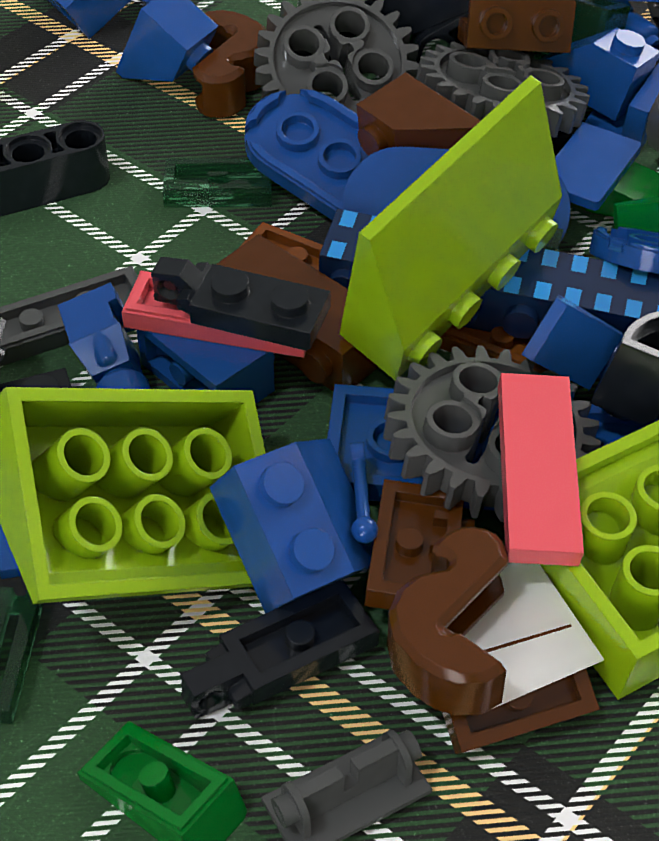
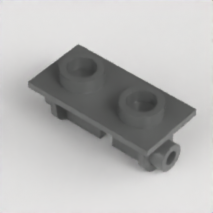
[261,729,432,841]

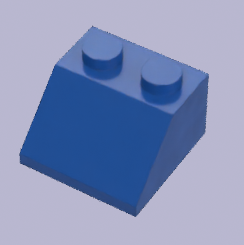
[209,438,374,614]

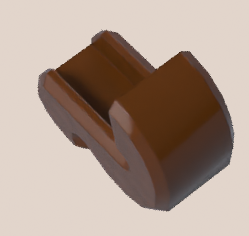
[193,10,266,119]
[387,526,508,715]

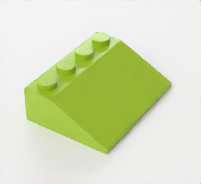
[339,75,562,381]
[0,387,266,604]
[540,420,659,700]

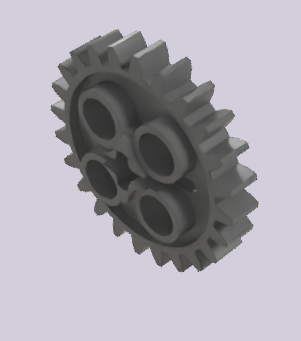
[253,0,419,113]
[416,42,590,138]
[383,345,601,522]

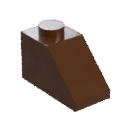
[356,72,480,155]

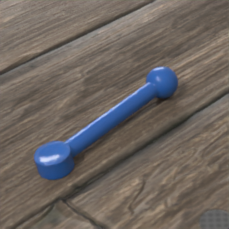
[350,442,378,544]

